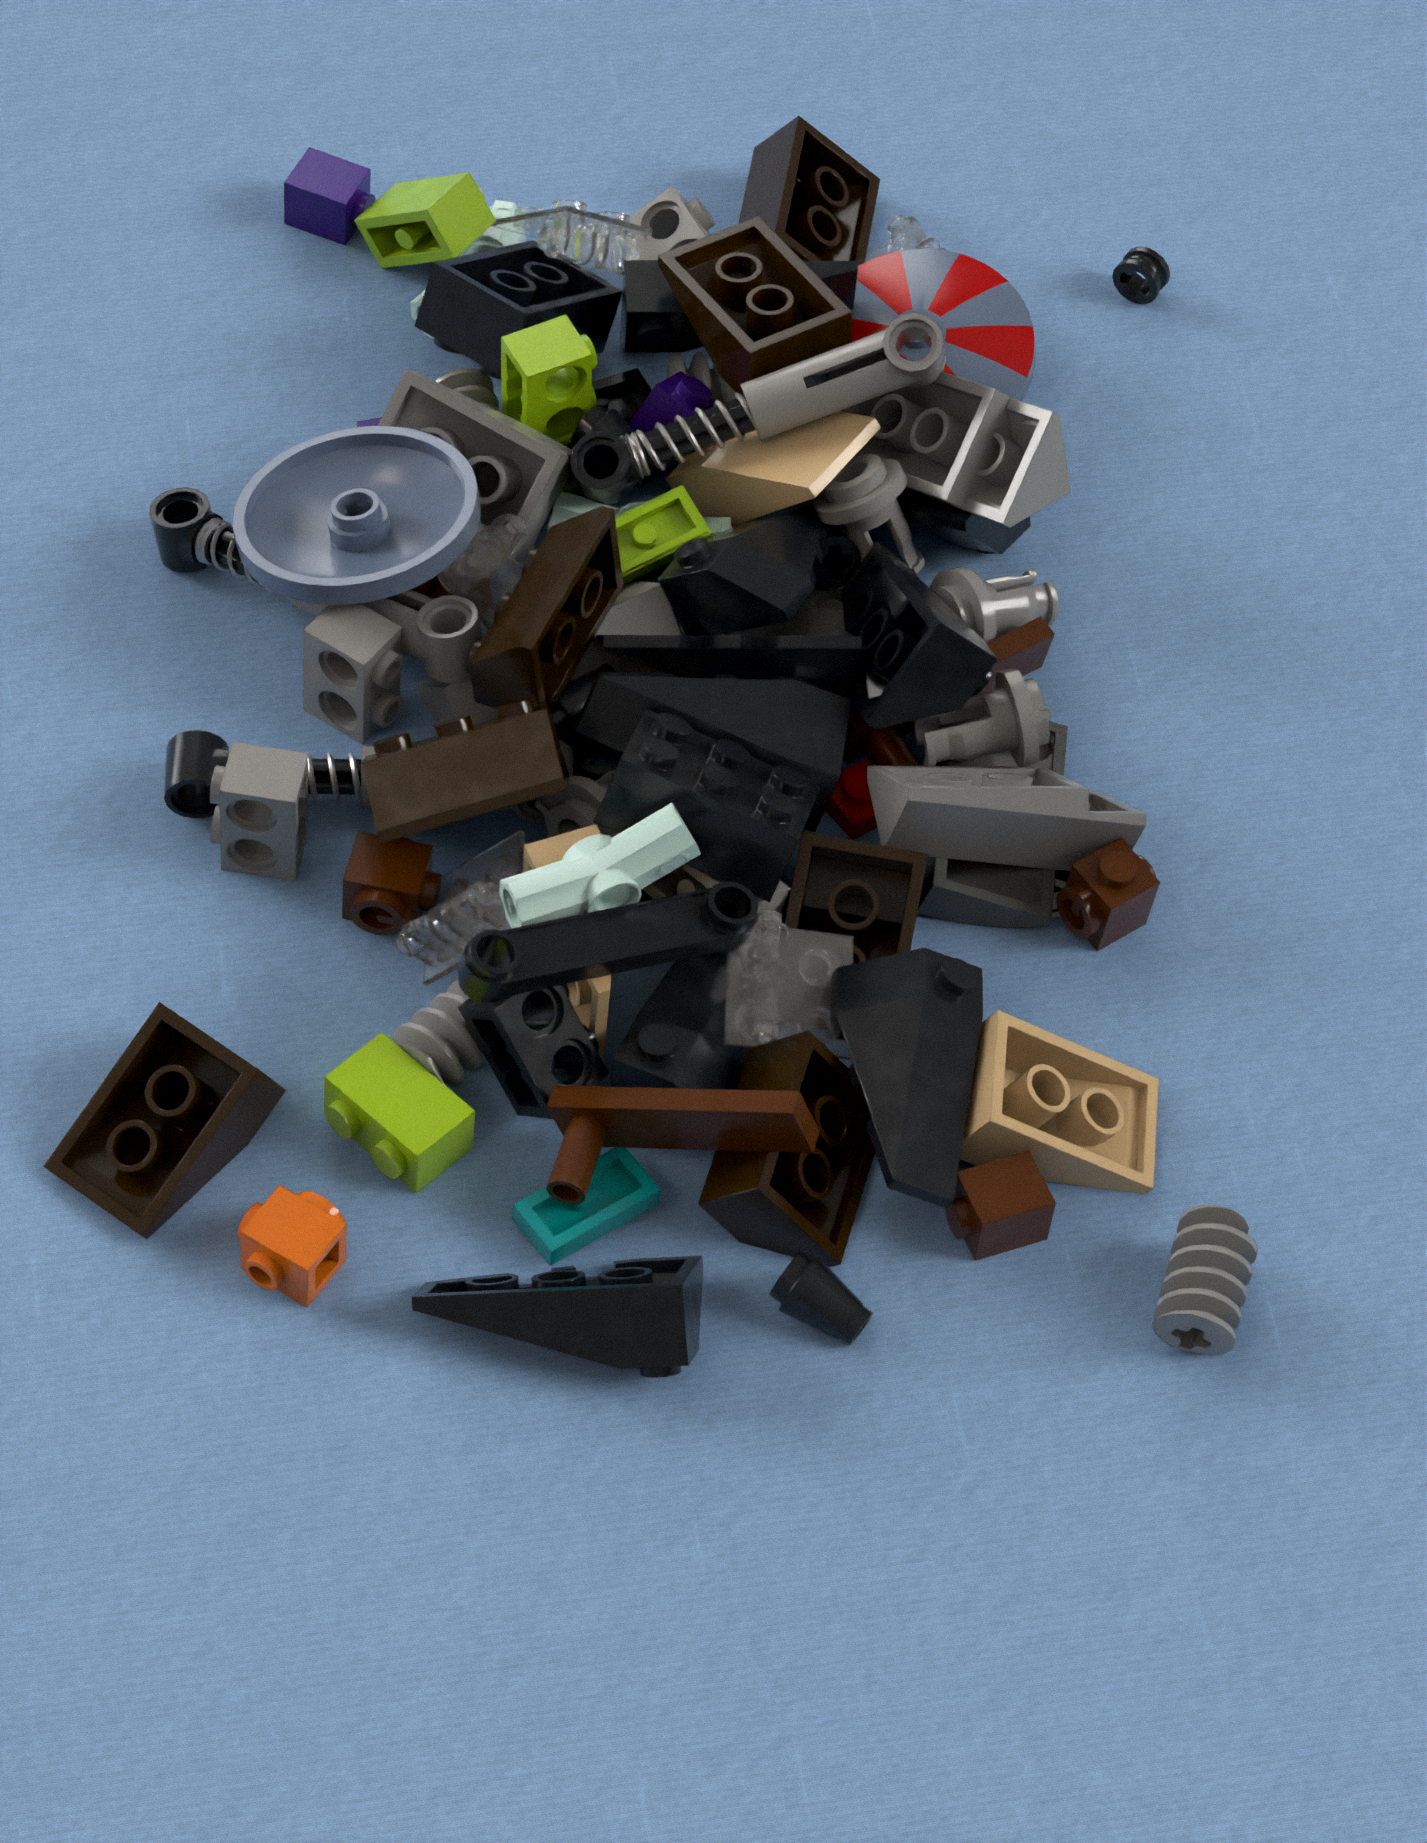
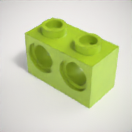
[501,314,598,445]

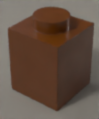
[945,1150,1056,1261]

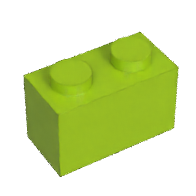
[354,172,496,268]
[324,1032,475,1194]

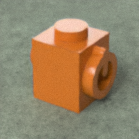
[237,1185,347,1307]

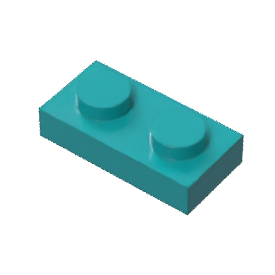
[512,1147,661,1266]

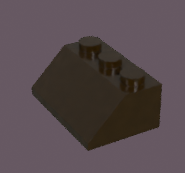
[738,116,880,266]
[466,506,623,711]
[362,697,569,843]
[698,1030,875,1267]

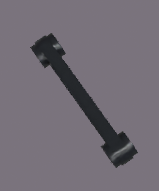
[457,881,758,1003]

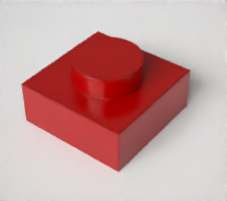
[825,758,877,840]

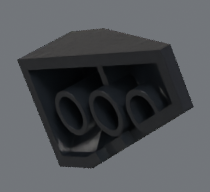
[412,1256,703,1378]

